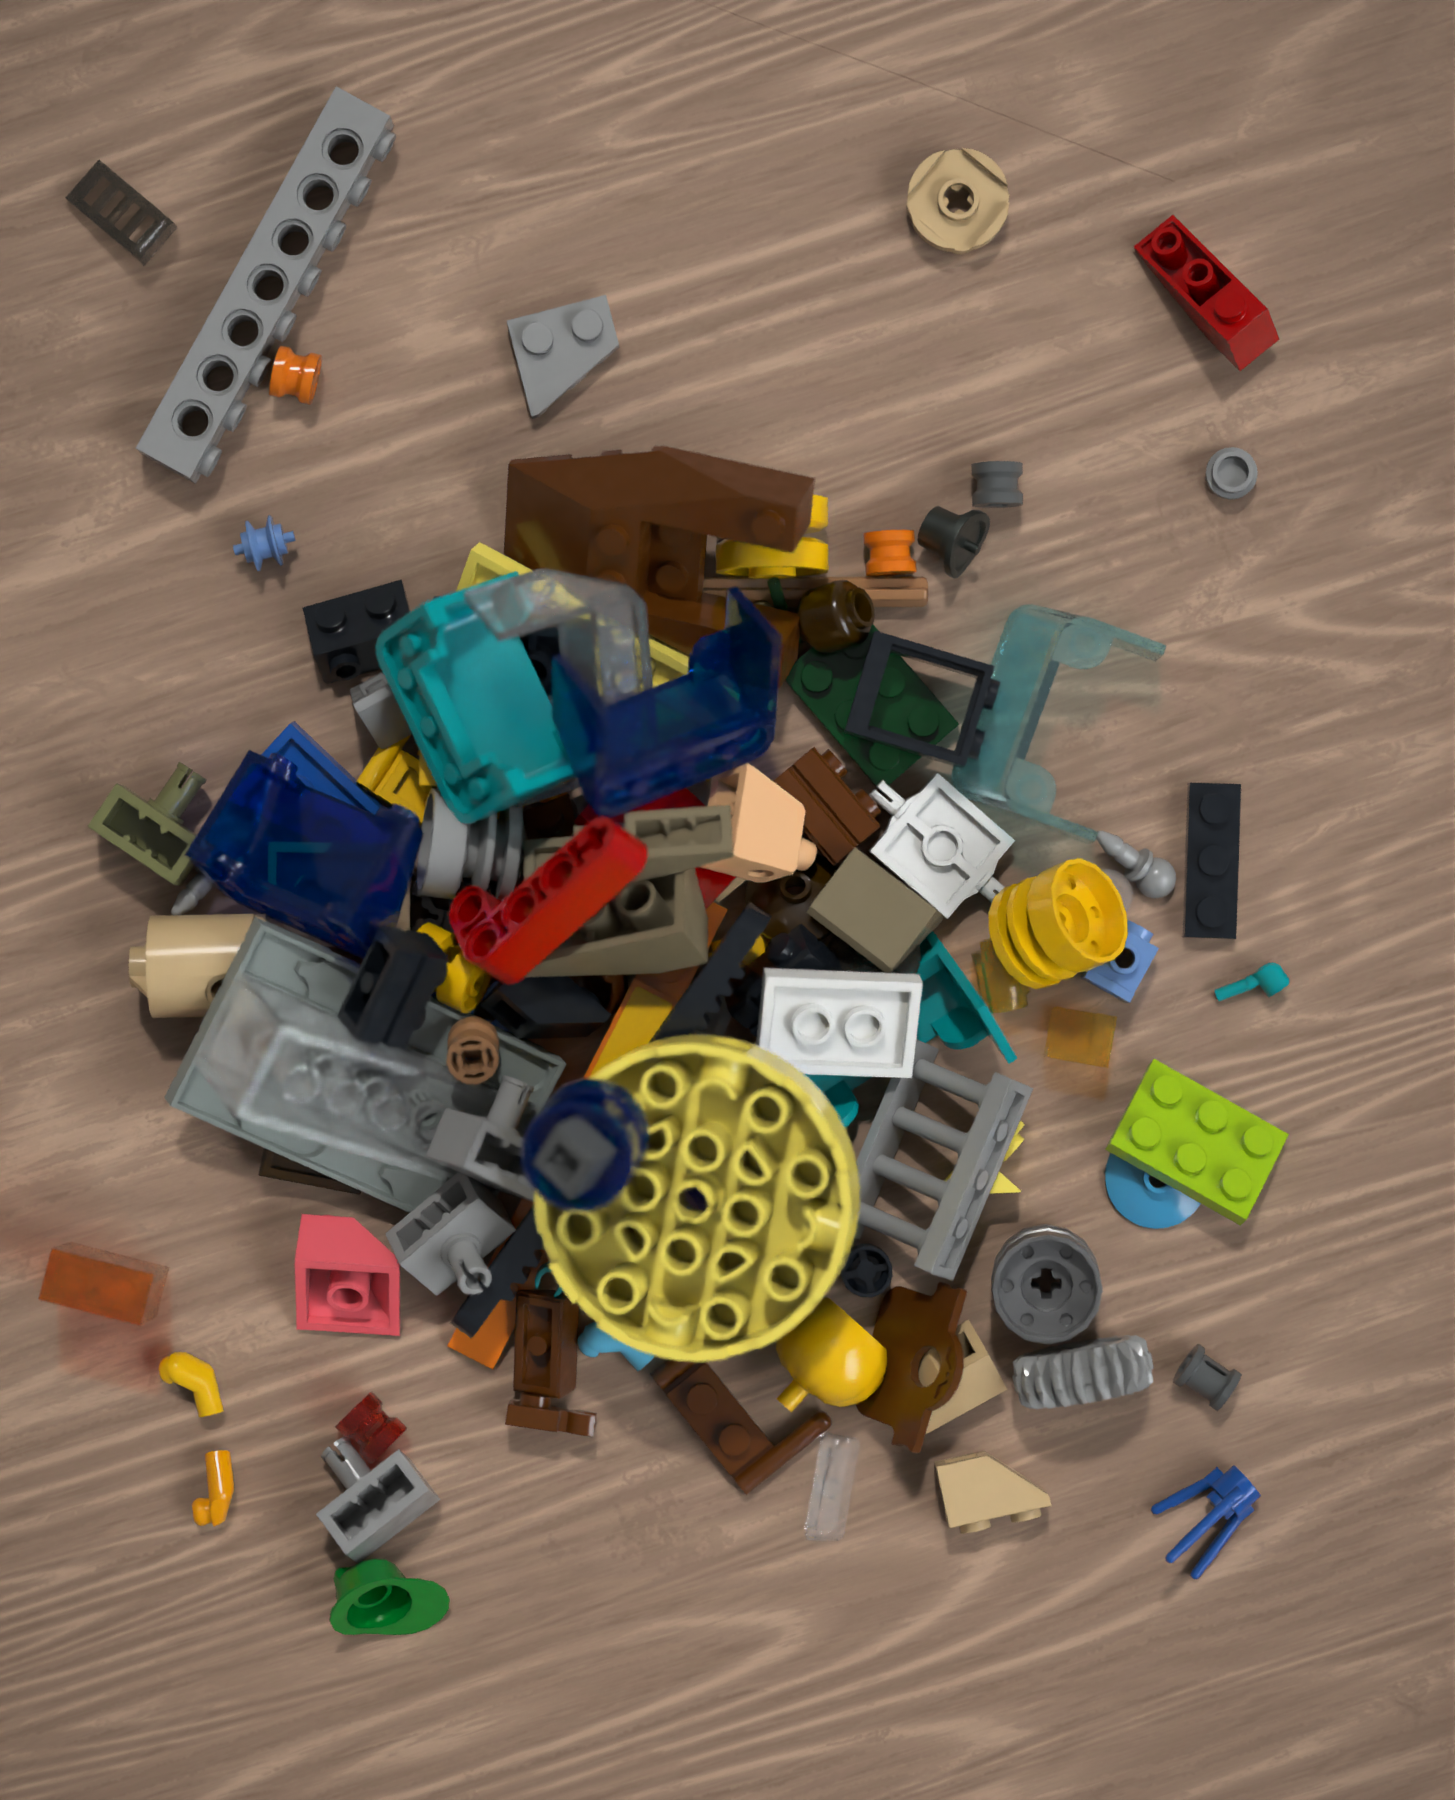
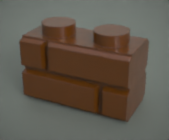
[773,747,881,866]

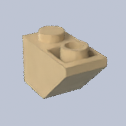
[918,1319,1007,1435]
[934,1451,1051,1533]

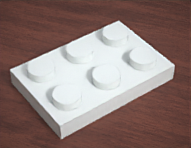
[756,968,923,1078]

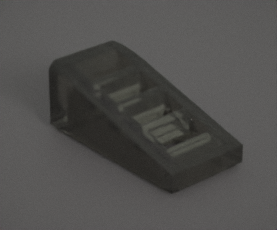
[66,159,178,266]

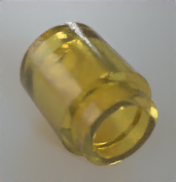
[971,938,1031,1014]

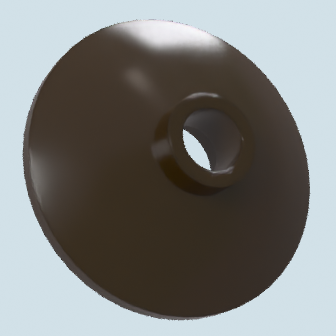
[745,854,838,941]

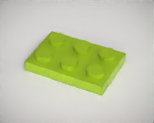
[1105,1059,1289,1226]

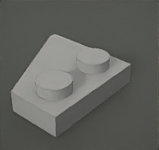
[507,295,619,419]

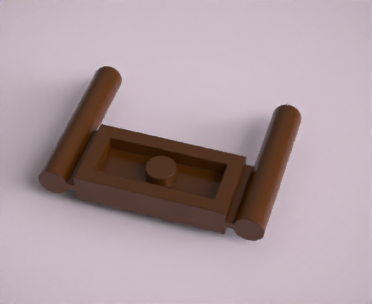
[650,1359,832,1495]

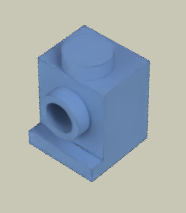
[1080,920,1159,1003]

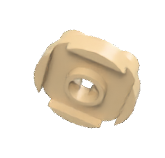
[906,148,1009,255]

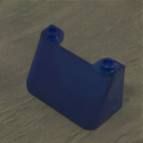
[185,750,424,959]

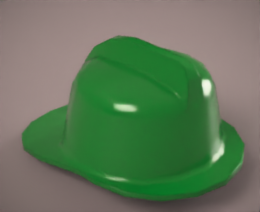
[329,1558,450,1635]

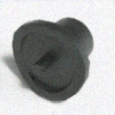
[918,506,990,579]

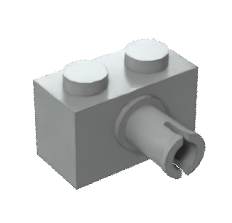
[426,1075,542,1202]
[385,1172,516,1296]
[316,1436,441,1563]

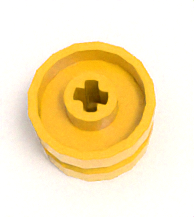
[716,495,828,579]

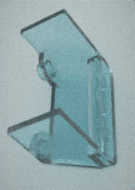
[951,604,1167,844]

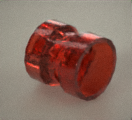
[335,1391,407,1464]

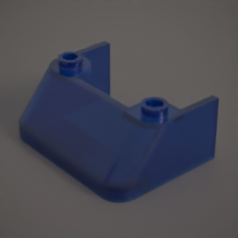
[552,586,782,818]

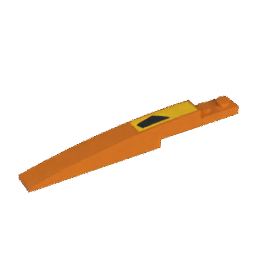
[447,902,728,1369]

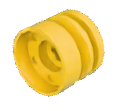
[988,858,1128,989]

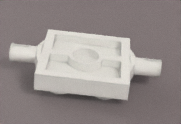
[868,773,1015,919]

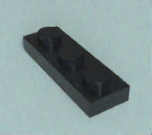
[1183,782,1241,939]

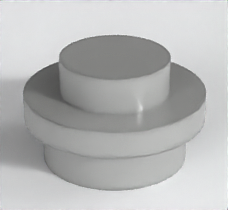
[1205,447,1258,499]

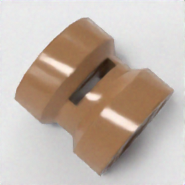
[446,1016,499,1084]

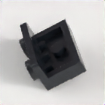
[302,579,411,684]

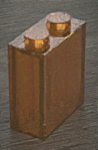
[38,1242,169,1326]

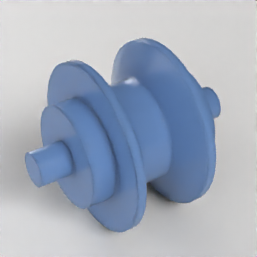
[233,515,296,571]

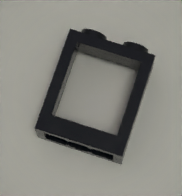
[844,630,1001,769]

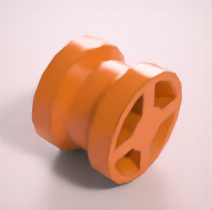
[269,346,322,405]
[863,530,917,576]

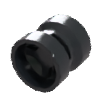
[840,1243,893,1298]

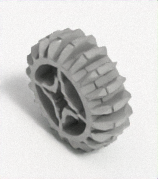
[1012,1335,1154,1409]

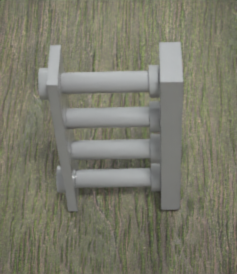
[854,1039,1033,1281]

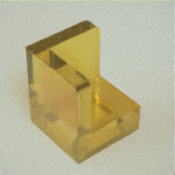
[1043,1007,1117,1068]

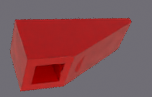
[1133,215,1279,371]

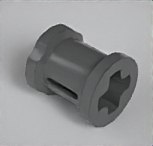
[1173,1344,1242,1411]

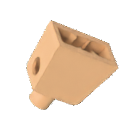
[701,764,817,883]

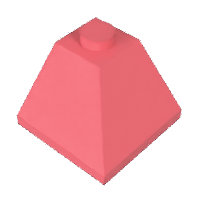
[295,1214,401,1336]

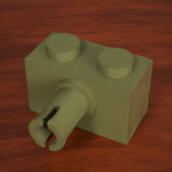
[87,762,210,886]

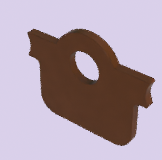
[856,1282,967,1454]

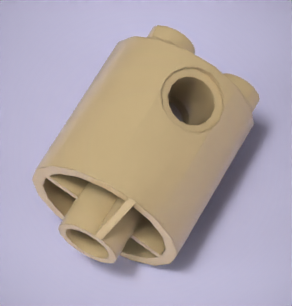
[129,914,268,1018]

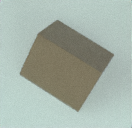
[806,847,944,973]

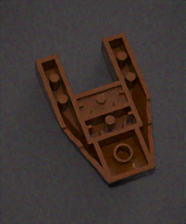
[504,446,815,689]

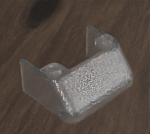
[464,569,658,808]

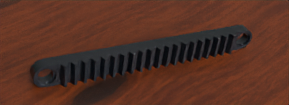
[450,902,772,1338]

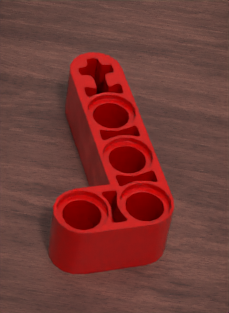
[449,816,648,985]

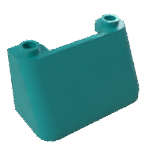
[376,571,608,824]

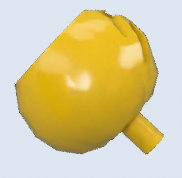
[776,1297,887,1412]

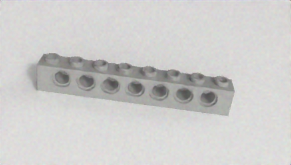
[136,86,396,484]

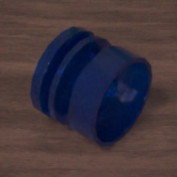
[522,1078,649,1212]

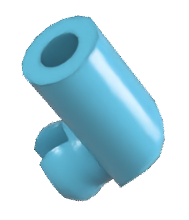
[578,1321,655,1372]

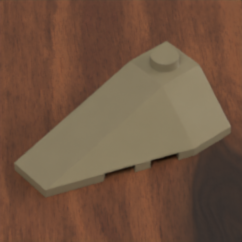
[493,868,708,978]

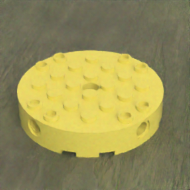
[534,1035,860,1362]

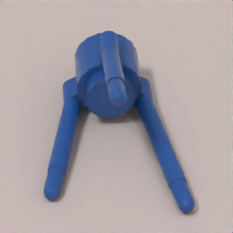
[1151,1465,1261,1579]

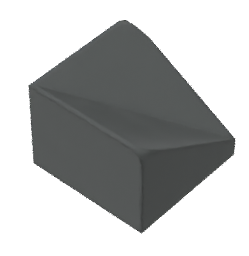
[533,1115,617,1200]

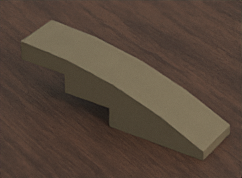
[523,805,733,883]

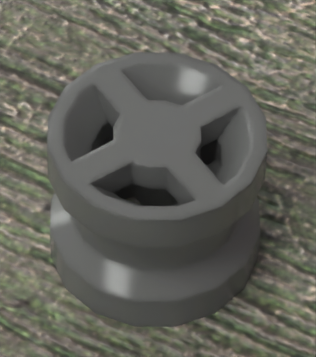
[971,461,1023,508]

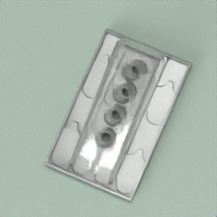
[164,917,566,1213]

